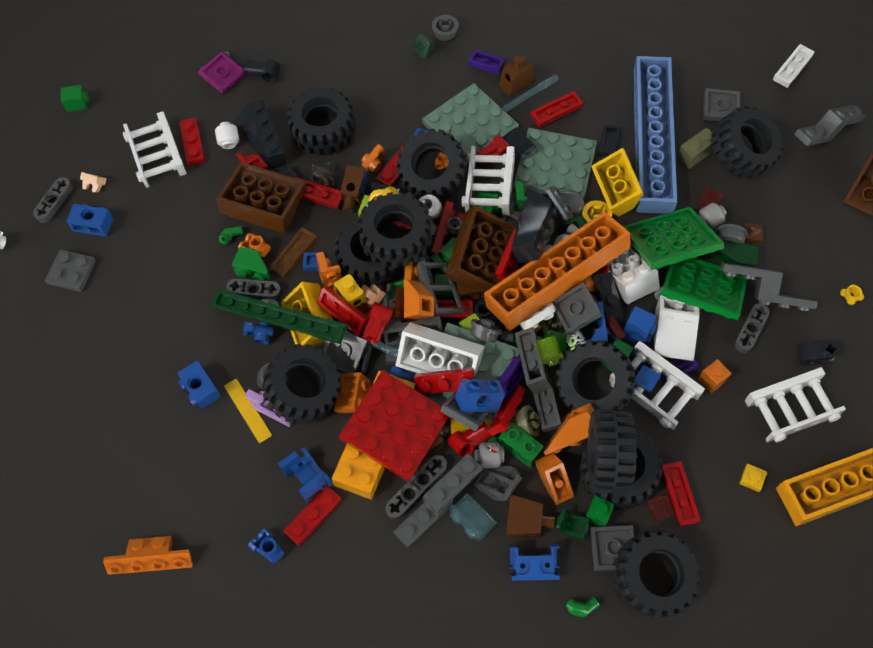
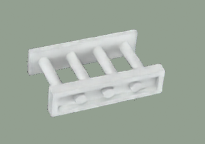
[122,111,187,188]
[462,146,515,216]
[609,341,705,430]
[745,367,846,443]

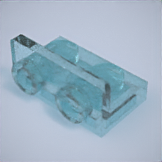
[449,493,497,542]

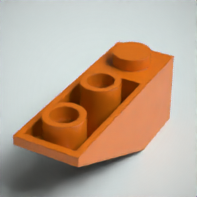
[544,403,595,455]

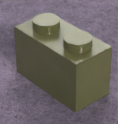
[677,127,713,169]

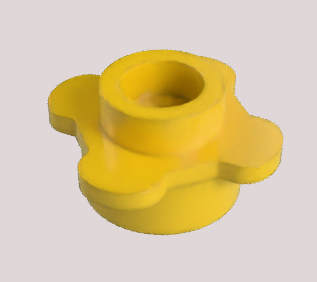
[840,285,864,305]

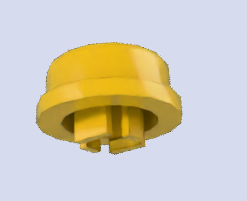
[582,200,612,224]

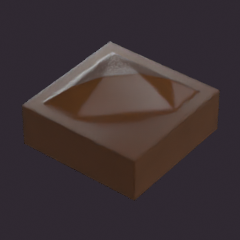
[744,223,764,244]

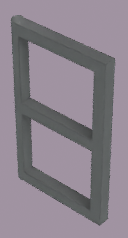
[417,262,464,314]

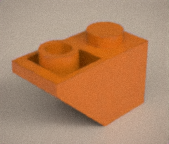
[404,279,434,320]

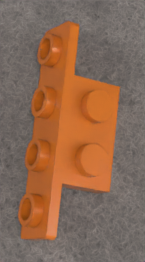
[103,536,193,575]

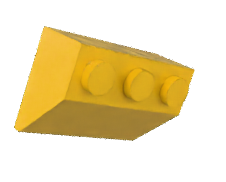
[591,148,644,217]
[281,282,333,347]

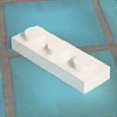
[773,44,815,88]

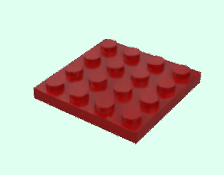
[338,370,448,482]

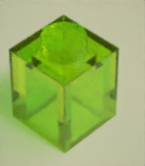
[535,335,563,366]

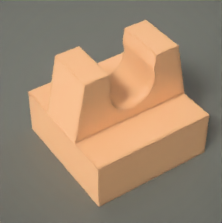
[80,172,107,193]
[361,284,386,307]

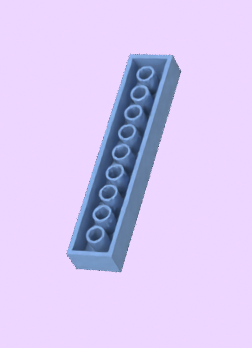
[634,56,677,214]

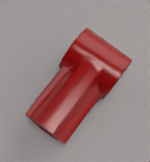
[476,135,510,166]
[362,302,393,343]
[448,422,492,458]

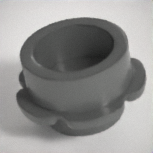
[446,217,462,234]
[499,329,513,345]

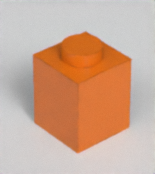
[698,359,732,394]

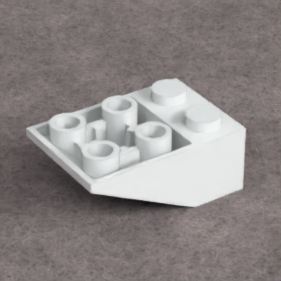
[607,248,660,304]
[654,295,699,361]

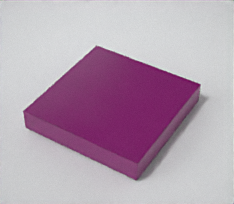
[198,51,245,95]

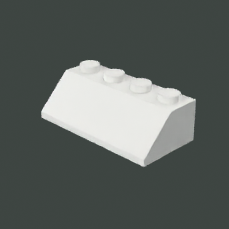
[395,322,485,377]

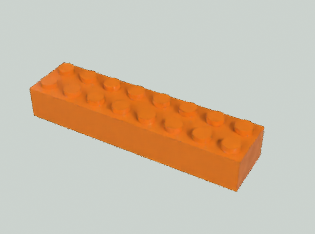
[484,212,630,330]

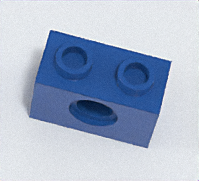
[66,204,114,237]
[621,306,658,345]
[177,360,221,410]
[455,379,505,412]

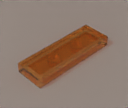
[269,227,317,279]

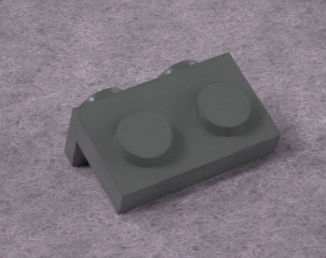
[542,186,574,229]

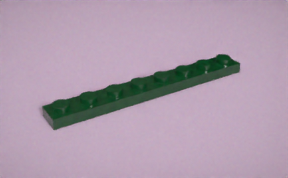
[211,289,348,345]

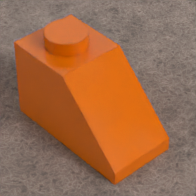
[535,453,574,505]

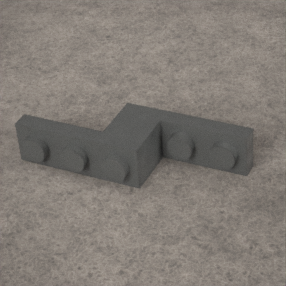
[795,105,866,146]
[720,262,818,311]
[347,310,443,347]
[515,327,562,432]
[393,454,483,548]

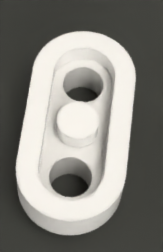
[520,303,556,330]

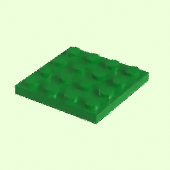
[623,207,724,270]
[661,258,747,320]

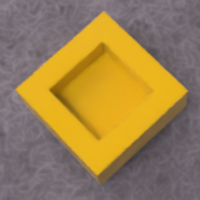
[739,463,767,492]

